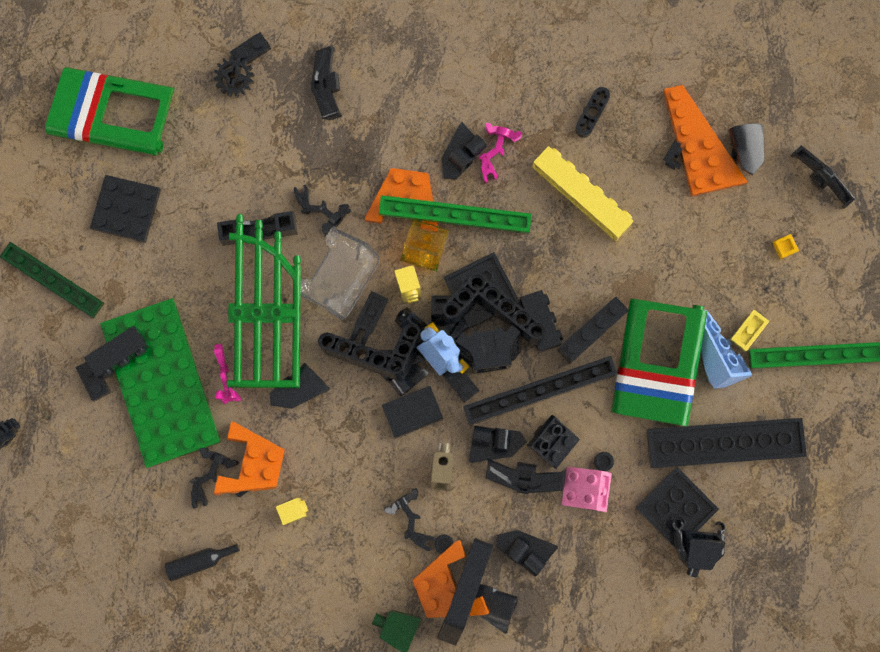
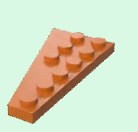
[663,85,748,196]

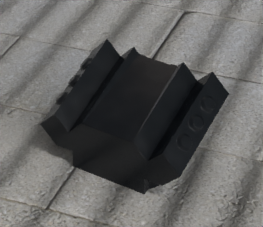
[455,325,521,374]

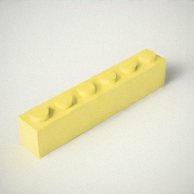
[532,146,633,241]

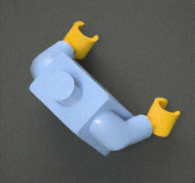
[417,322,470,376]

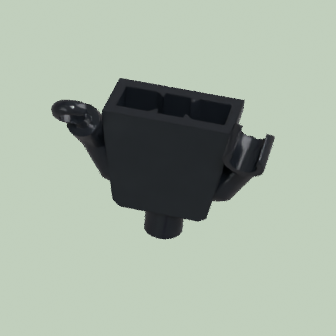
[668,520,726,578]

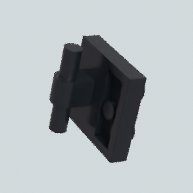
[526,415,580,469]

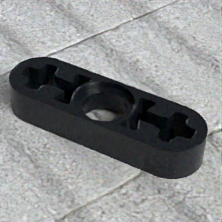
[575,87,610,138]

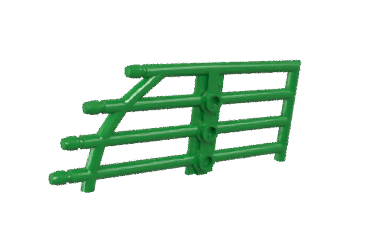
[227,214,301,388]

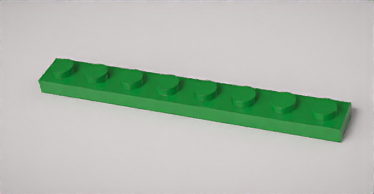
[379,195,532,234]
[748,342,880,369]

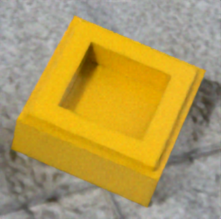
[772,234,799,259]

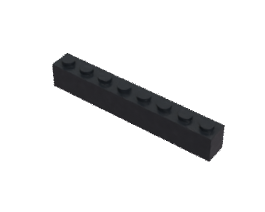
[463,356,617,426]

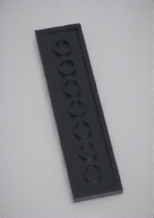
[646,418,807,468]

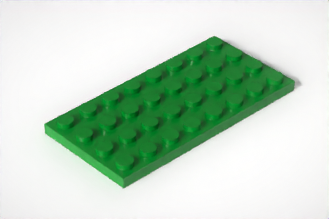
[100,298,221,468]

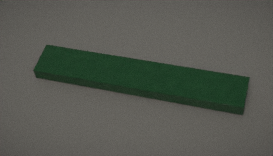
[0,242,104,319]

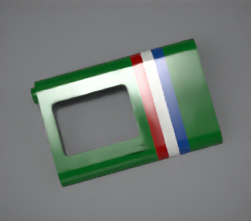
[45,67,175,156]
[611,298,708,426]

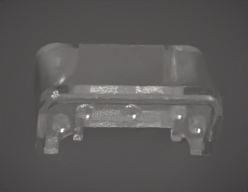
[301,227,380,320]

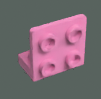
[562,467,612,512]

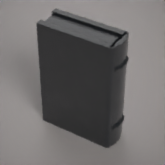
[382,386,443,439]

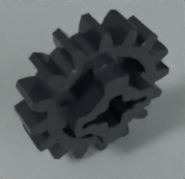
[213,56,255,98]
[0,418,20,449]

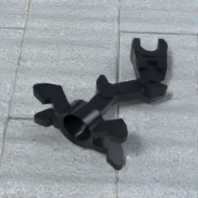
[294,185,351,238]
[190,448,239,509]
[384,488,435,551]

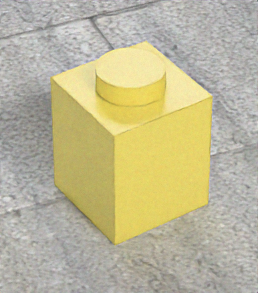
[276,498,308,525]

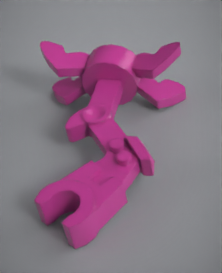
[479,123,522,183]
[214,343,241,404]

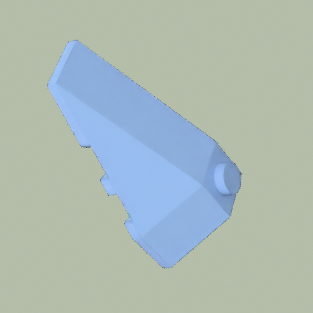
[701,310,752,389]

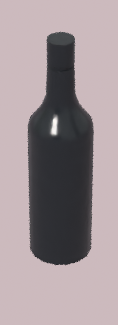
[165,544,240,582]

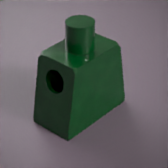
[372,610,422,652]

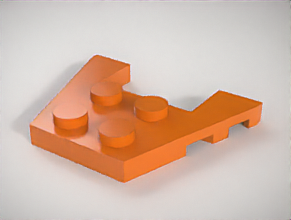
[365,168,438,232]
[214,421,285,495]
[412,540,489,618]

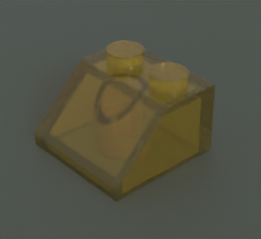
[400,220,449,272]

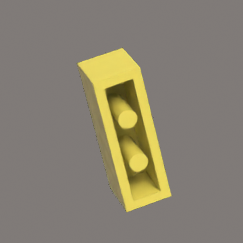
[395,265,421,304]

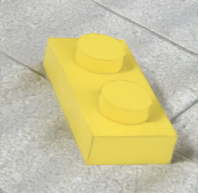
[730,310,769,352]

